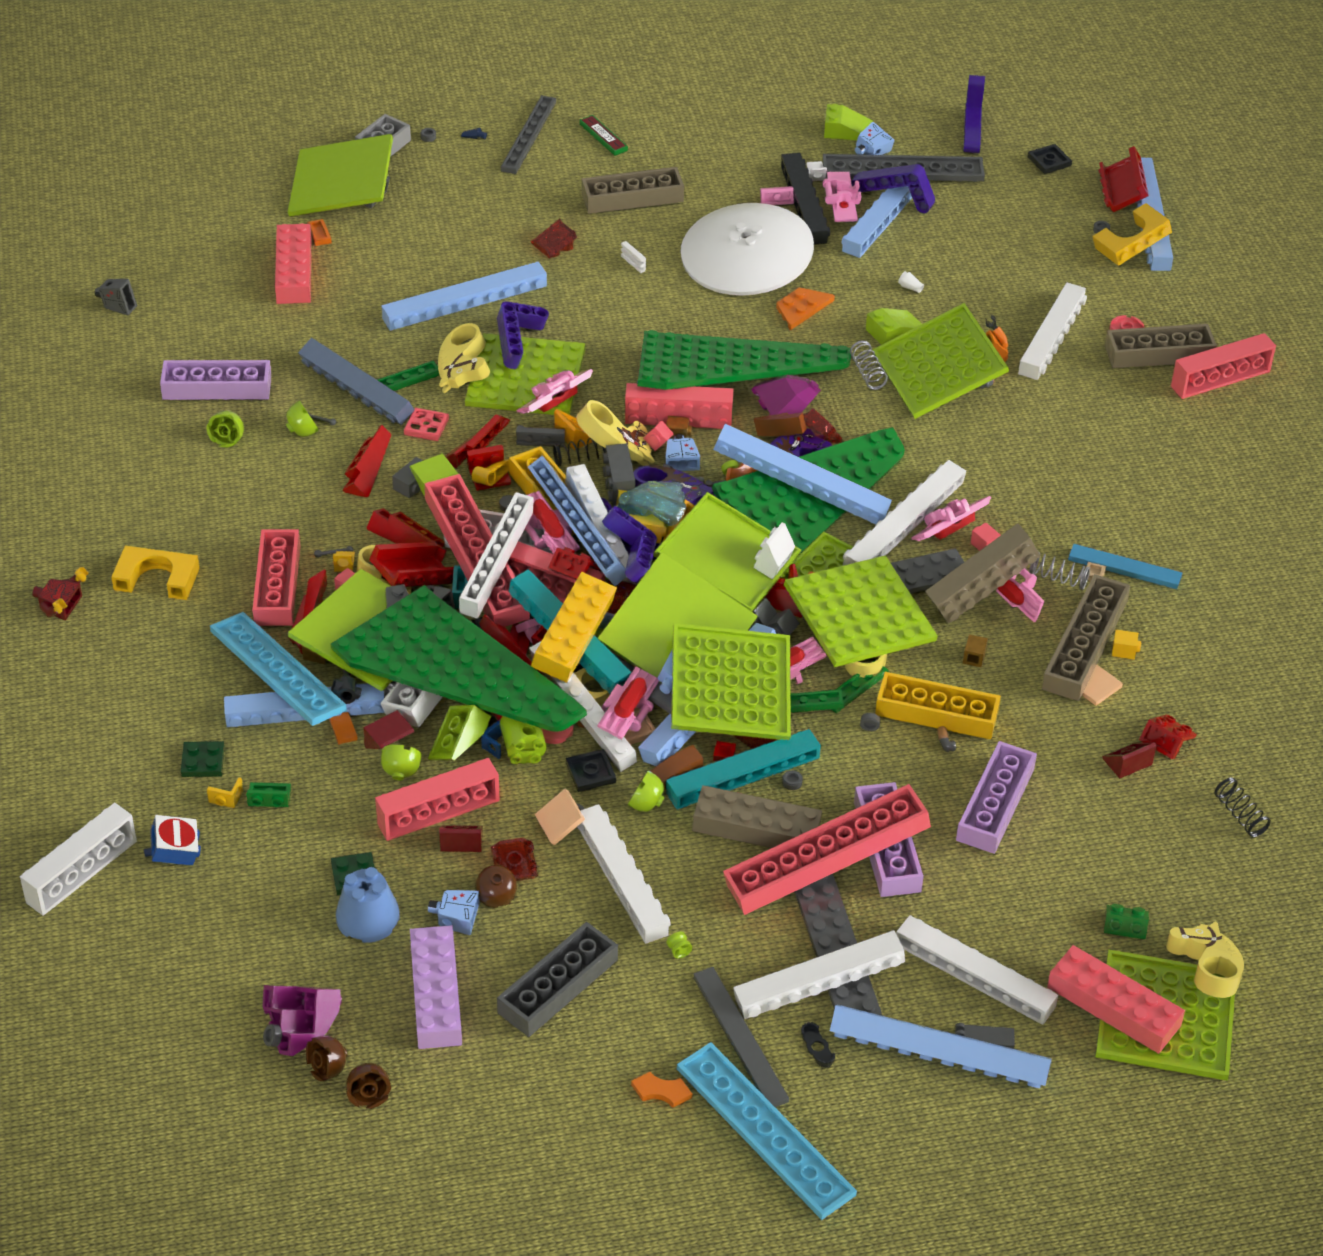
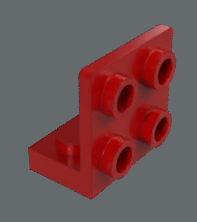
[467,445,511,491]
[548,547,602,580]
[1139,714,1197,759]

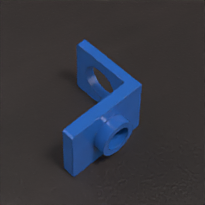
[481,720,502,759]

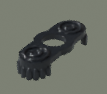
[801,1022,835,1068]

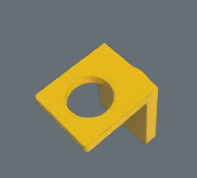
[333,551,355,572]
[207,777,243,808]

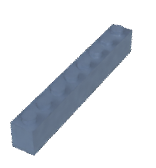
[298,337,415,425]

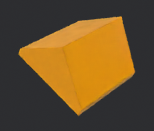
[554,409,592,450]

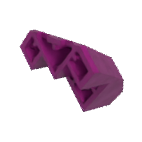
[751,375,821,416]
[262,985,342,1056]

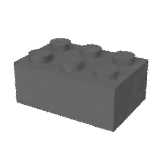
[602,443,635,507]

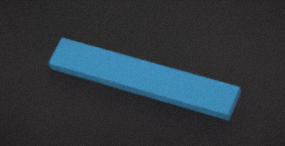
[1068,544,1182,589]

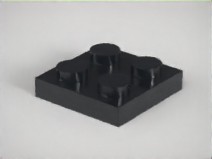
[1027,144,1072,174]
[566,749,616,792]

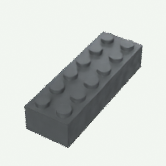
[497,922,618,1037]

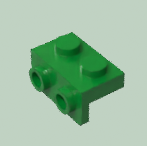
[246,782,291,807]
[1104,904,1149,939]

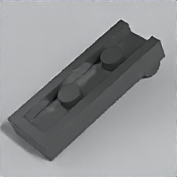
[516,425,565,447]
[955,1023,1015,1049]

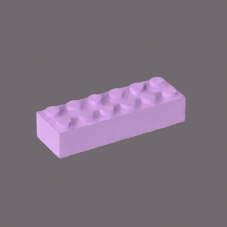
[160,360,272,400]
[956,741,1037,854]
[854,782,923,897]
[410,925,462,1049]

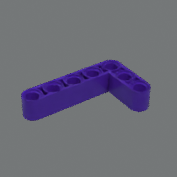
[963,75,985,153]
[851,164,935,213]
[497,301,549,369]
[602,506,657,583]

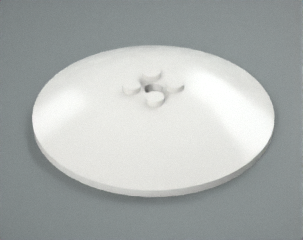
[681,203,814,295]

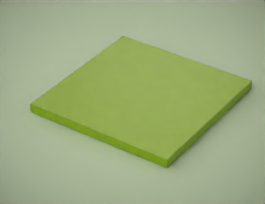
[288,134,393,217]
[653,492,801,612]
[598,552,758,684]
[288,569,392,691]

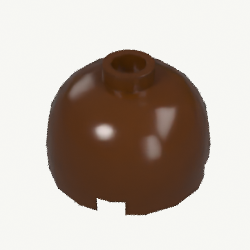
[475,865,517,908]
[305,1035,347,1081]
[346,1063,391,1109]

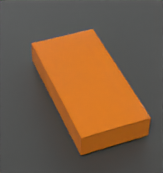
[307,219,332,246]
[329,712,358,745]

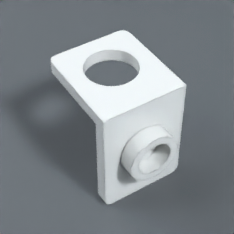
[806,161,827,181]

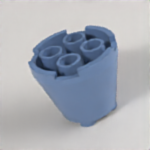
[336,867,400,943]

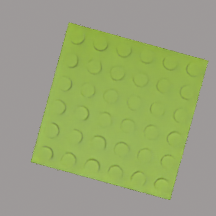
[872,303,1009,419]
[465,333,585,415]
[784,555,938,667]
[671,623,791,740]
[1095,949,1235,1081]

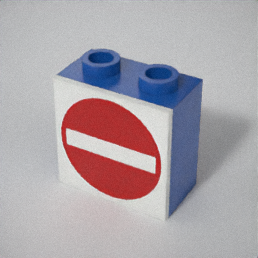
[150,815,201,865]

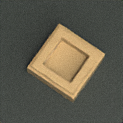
[1086,562,1106,581]

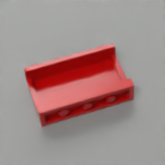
[1098,146,1149,212]
[369,541,454,587]

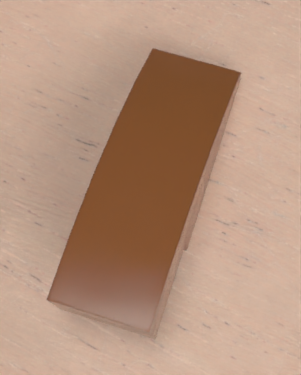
[754,412,807,436]
[641,745,703,790]

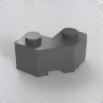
[751,598,800,635]

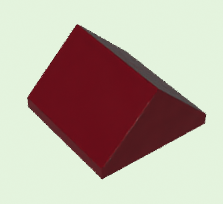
[364,710,414,749]
[1102,742,1156,779]
[439,825,483,852]

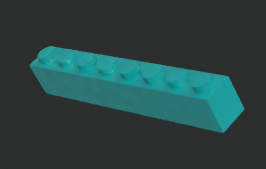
[508,569,632,694]
[666,729,821,810]

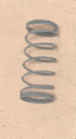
[850,340,888,390]
[1029,552,1090,590]

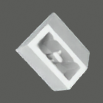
[753,522,795,579]

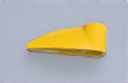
[472,459,509,486]

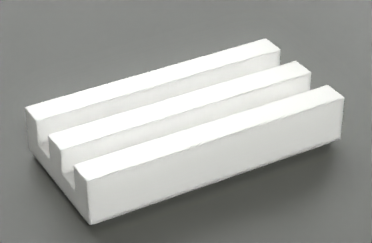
[621,241,646,273]

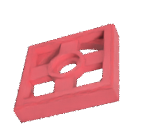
[404,407,449,441]

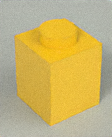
[1112,629,1141,660]

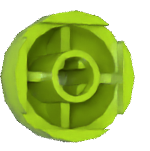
[286,400,319,437]
[206,411,244,447]
[381,745,422,781]
[627,771,665,812]

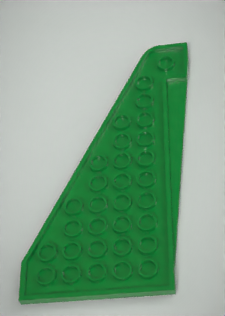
[637,330,851,390]
[712,427,905,555]
[331,585,587,732]

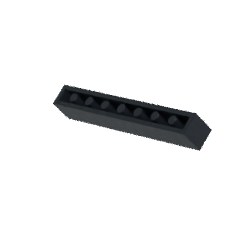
[781,153,830,245]

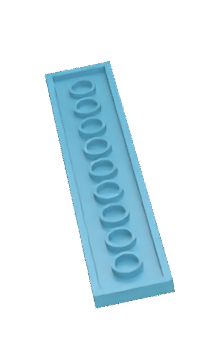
[210,612,347,726]
[677,1042,857,1220]

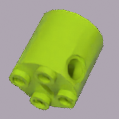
[500,716,546,764]

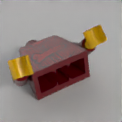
[32,567,89,620]

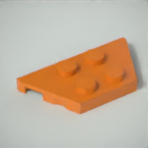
[776,287,835,330]

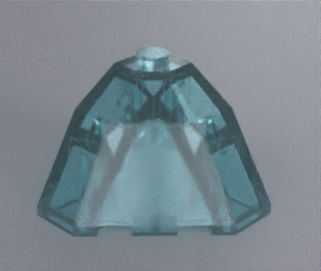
[617,481,686,526]

